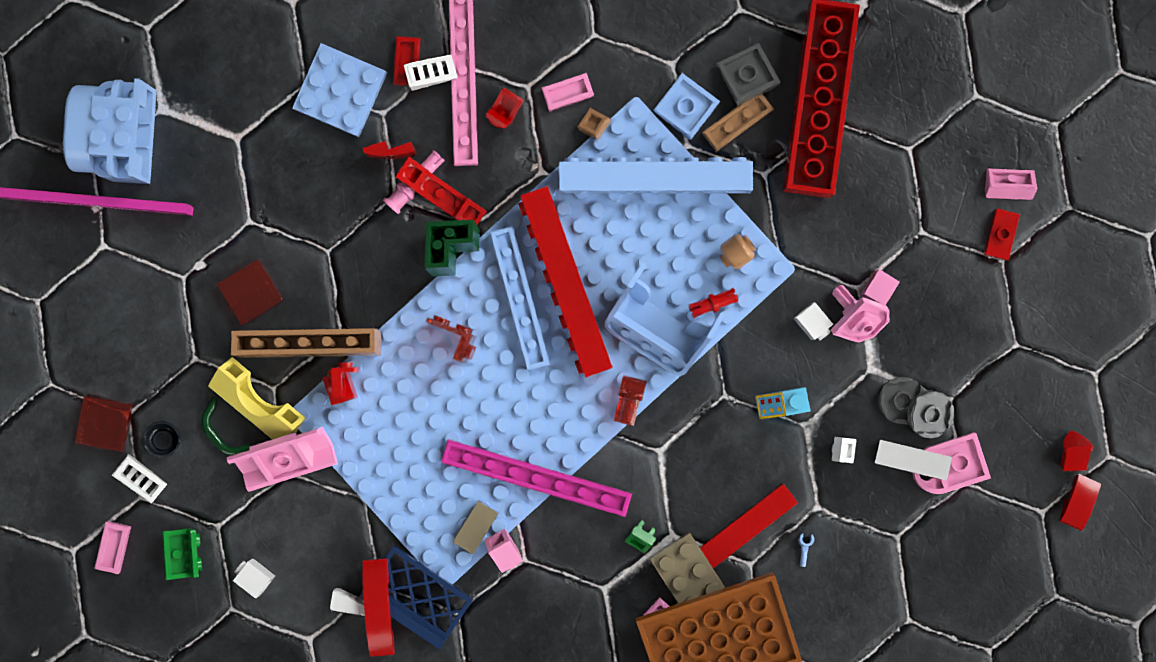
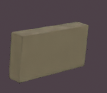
[453,500,499,554]

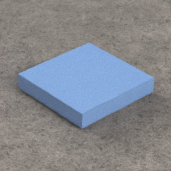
[653,73,720,140]

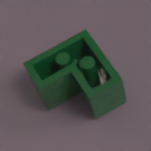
[425,220,480,277]

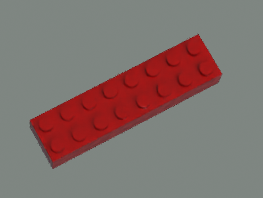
[783,0,860,198]

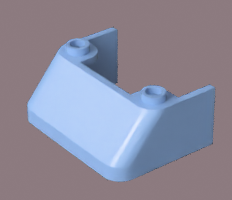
[604,262,725,376]

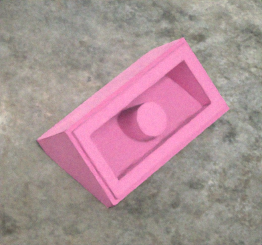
[985,169,1037,200]

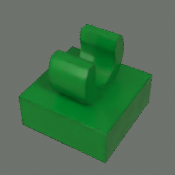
[624,521,656,554]

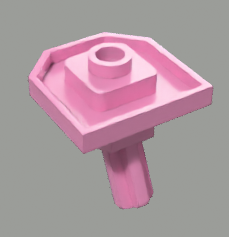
[831,285,889,343]

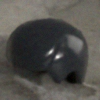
[144,421,181,458]

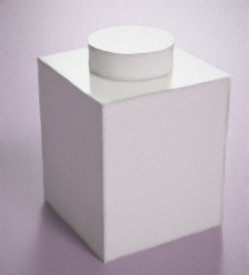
[793,302,833,340]
[233,559,275,598]

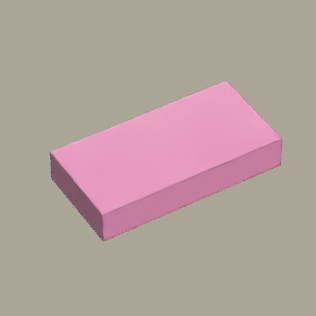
[542,73,594,112]
[94,521,131,574]

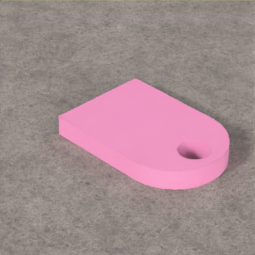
[912,432,991,494]

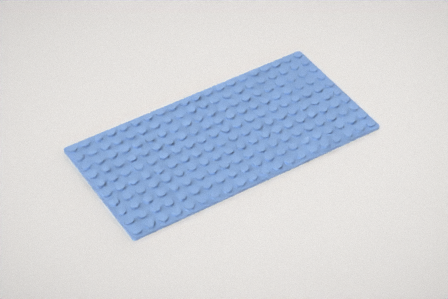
[293,97,795,588]

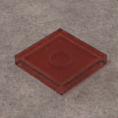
[217,259,284,325]
[75,396,133,452]

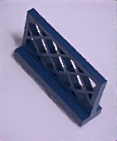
[360,545,473,650]

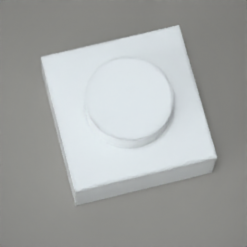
[832,437,856,463]

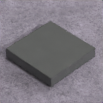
[716,43,780,106]

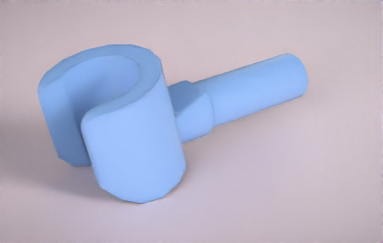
[798,533,814,567]

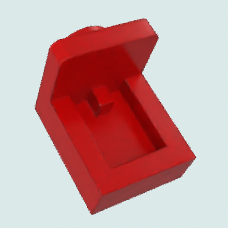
[485,87,524,129]
[328,362,359,398]

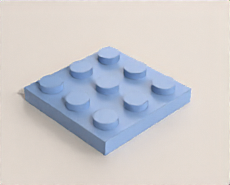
[293,43,387,137]

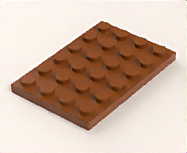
[635,572,802,662]

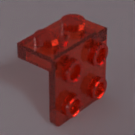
[425,315,477,363]

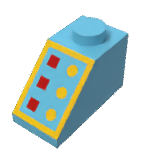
[755,387,810,419]

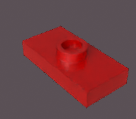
[983,208,1020,261]

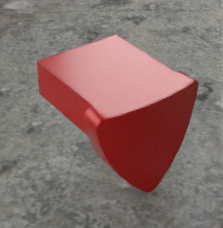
[1060,430,1094,471]

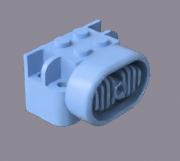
[63,79,157,184]

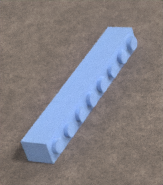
[559,157,753,194]

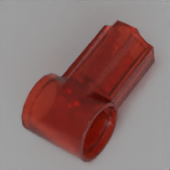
[614,375,647,426]

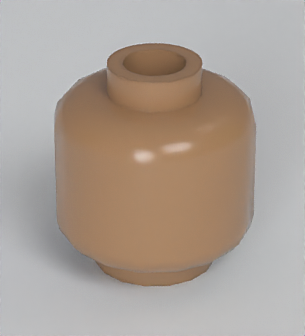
[719,234,756,269]

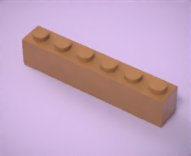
[231,328,381,358]

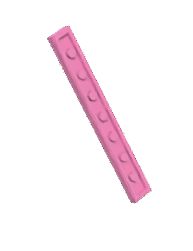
[449,0,478,166]

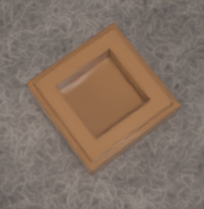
[577,108,611,140]

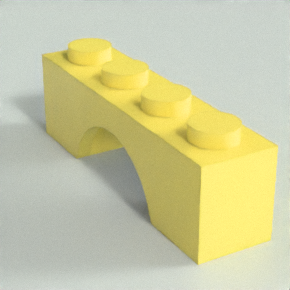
[208,357,306,440]

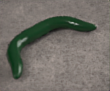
[201,397,252,456]

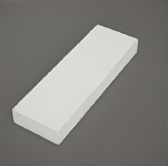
[875,440,952,481]

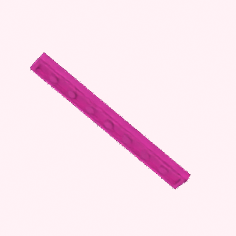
[0,187,193,216]
[441,439,632,517]

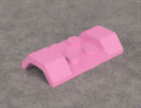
[227,427,337,492]

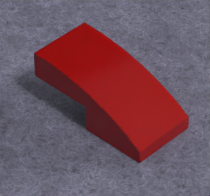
[362,141,416,159]
[1059,474,1101,531]

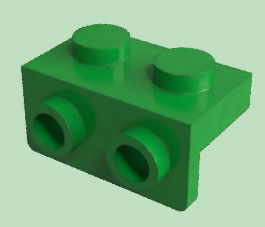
[162,528,202,580]

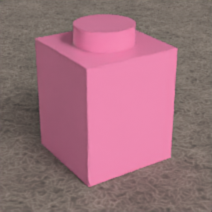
[860,269,899,305]
[484,528,523,573]

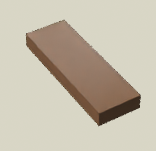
[702,94,774,152]

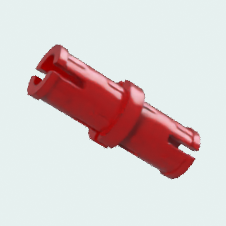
[688,288,738,319]

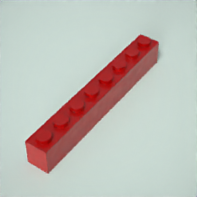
[518,186,613,378]

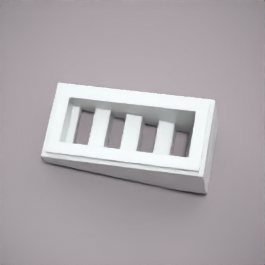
[404,55,458,91]
[112,454,167,503]
[330,588,365,616]

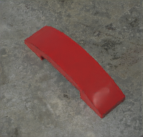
[395,156,487,225]
[363,558,395,657]

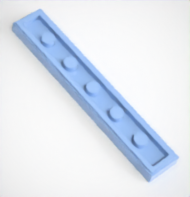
[489,226,550,371]

